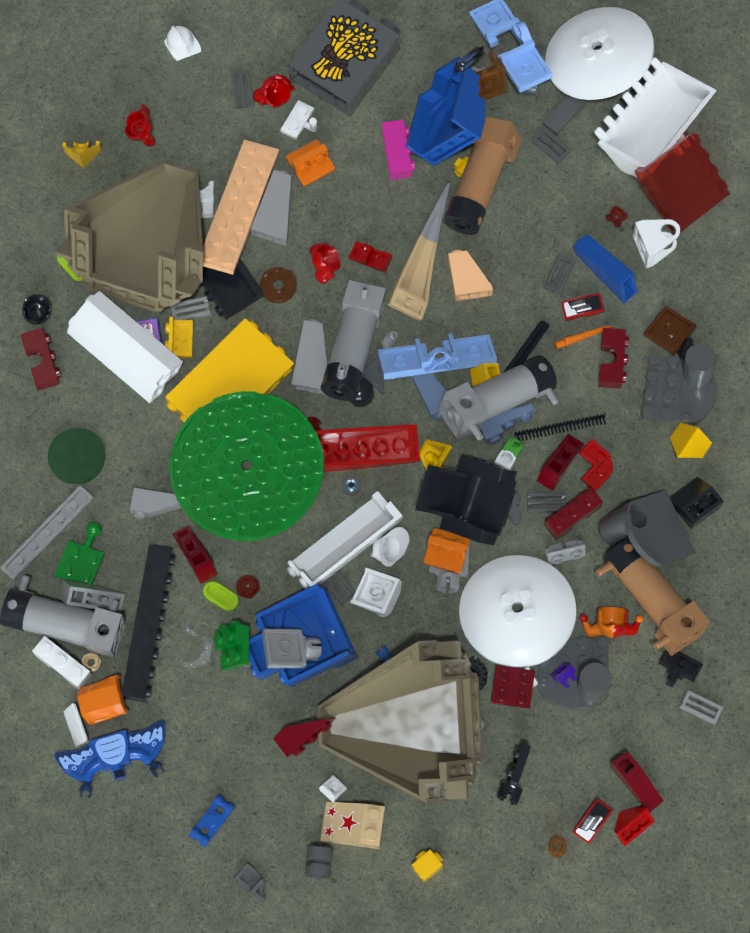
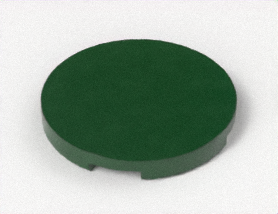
[48,428,105,484]

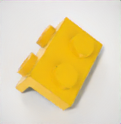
[165,317,194,358]

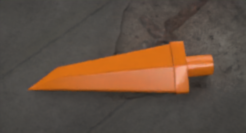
[554,326,613,349]

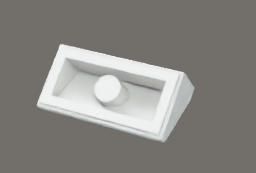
[64,703,89,747]

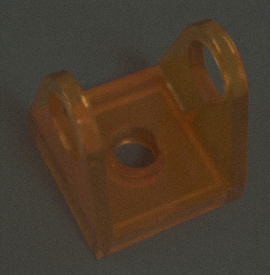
[475,51,508,100]

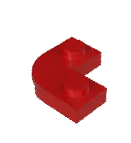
[579,439,613,492]

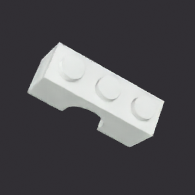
[32,636,92,690]

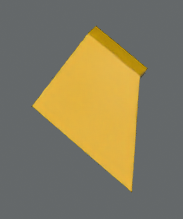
[63,141,102,169]
[670,423,712,458]
[419,439,452,471]

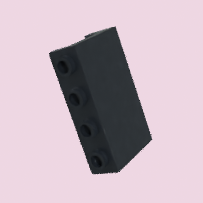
[198,259,264,320]

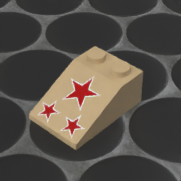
[320,802,385,849]

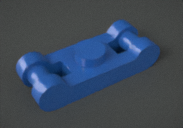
[189,794,236,848]

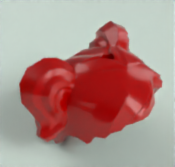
[253,74,295,107]
[125,104,156,147]
[309,243,341,284]

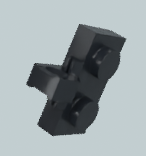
[659,650,703,688]

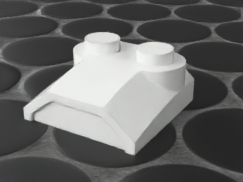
[350,568,402,617]

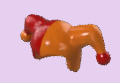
[579,607,644,638]

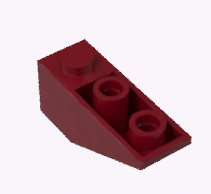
[273,716,336,757]
[610,751,664,812]

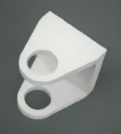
[632,219,680,268]

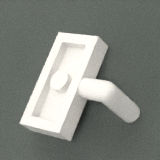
[280,100,317,140]

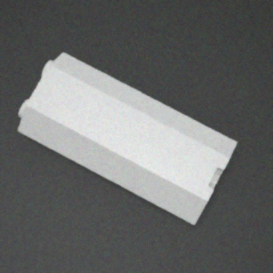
[67,291,183,403]
[287,491,403,589]

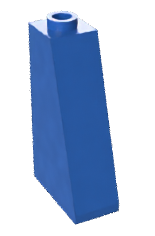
[574,234,637,304]

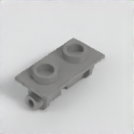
[544,539,586,564]

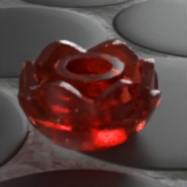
[236,575,260,599]

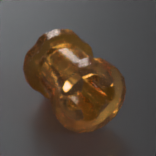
[548,838,567,858]

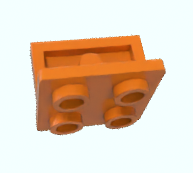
[286,139,335,187]
[423,528,471,574]

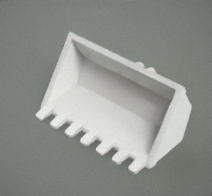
[594,58,717,180]

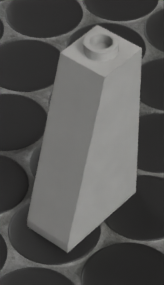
[251,170,292,246]
[291,319,327,395]

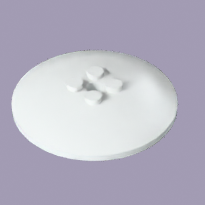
[545,7,654,100]
[459,555,576,668]

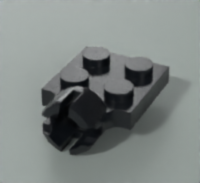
[497,744,531,805]

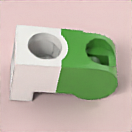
[494,436,525,470]

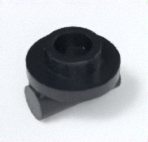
[677,338,694,359]

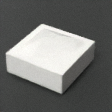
[319,775,347,802]

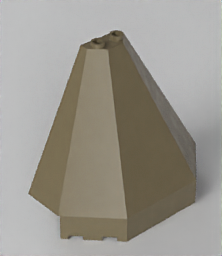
[56,161,203,313]
[316,640,483,803]

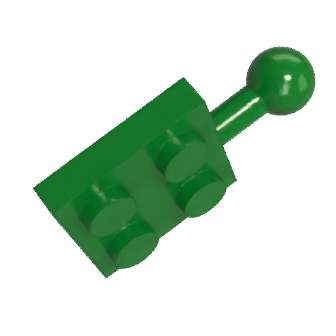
[54,522,105,585]

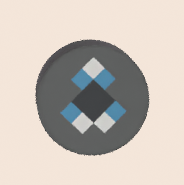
[342,475,361,496]

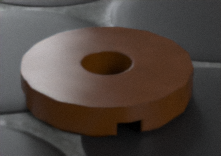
[260,267,297,304]

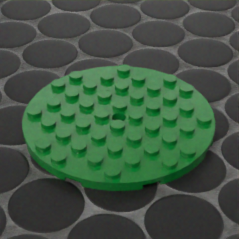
[169,391,324,542]

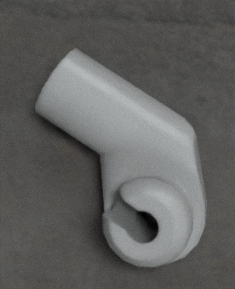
[381,331,398,349]

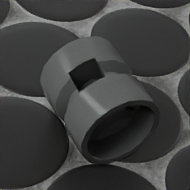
[305,846,333,878]

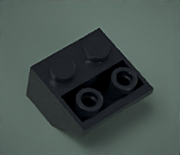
[670,477,724,529]

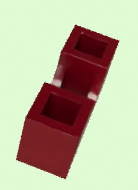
[20,328,61,391]
[598,328,629,389]
[545,487,603,541]

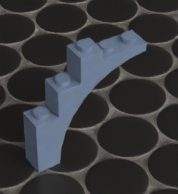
[412,373,535,445]

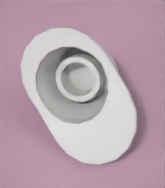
[164,25,201,61]
[370,527,410,567]

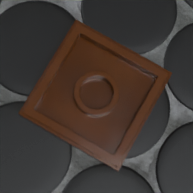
[643,306,697,355]

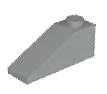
[130,488,181,519]
[60,580,125,613]

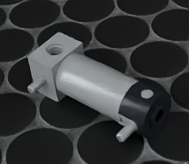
[320,280,386,401]
[438,355,559,441]
[0,575,126,659]

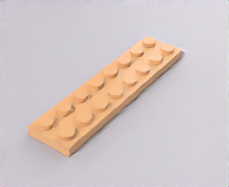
[203,140,279,275]

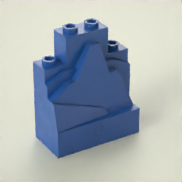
[405,56,486,166]
[249,584,358,687]

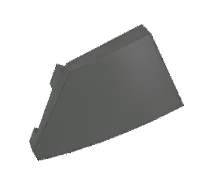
[233,863,265,903]

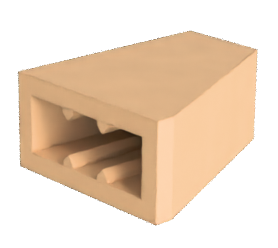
[448,250,493,301]

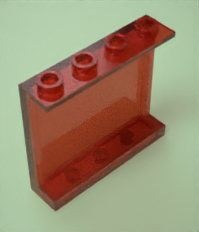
[634,132,730,233]

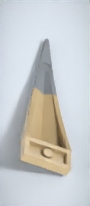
[387,183,450,321]

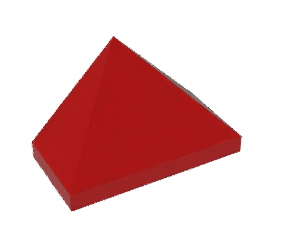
[615,807,655,846]

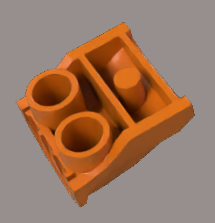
[77,675,128,725]

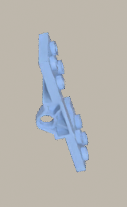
[469,0,553,93]
[378,334,497,380]

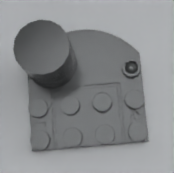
[642,344,717,426]
[599,490,695,567]
[538,636,612,710]

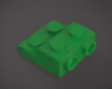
[213,621,249,671]

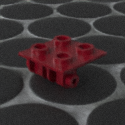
[491,665,535,709]

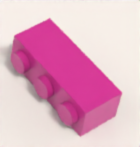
[382,119,415,180]

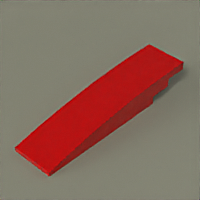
[316,424,420,472]

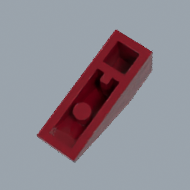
[537,434,585,491]
[172,525,218,584]

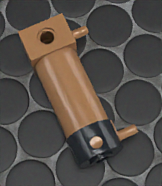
[443,117,522,235]
[596,538,711,657]

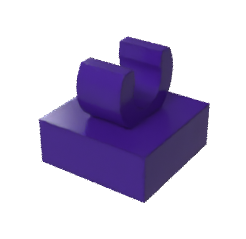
[550,662,577,688]

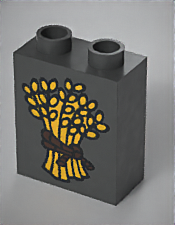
[289,0,400,117]

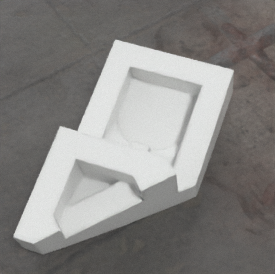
[199,181,214,218]

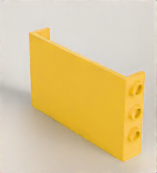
[165,318,294,423]

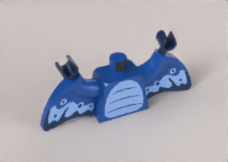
[54,720,165,798]

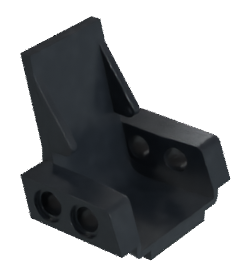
[415,455,517,545]

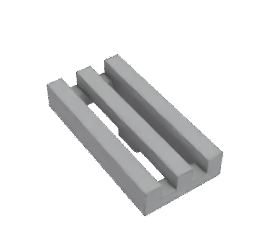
[171,296,211,320]
[679,690,724,725]

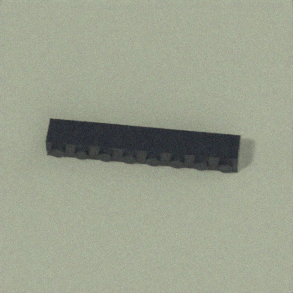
[122,545,176,703]

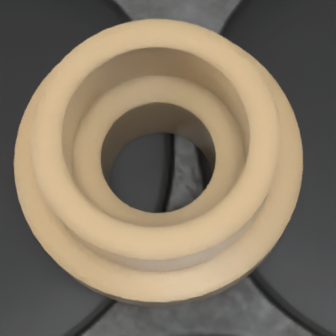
[81,652,101,672]

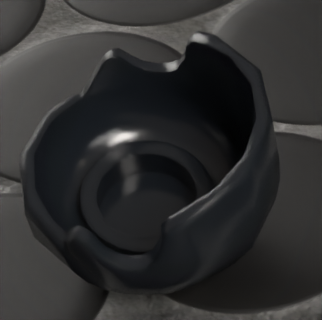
[22,294,51,325]
[349,378,374,407]

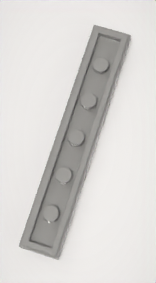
[0,485,95,581]

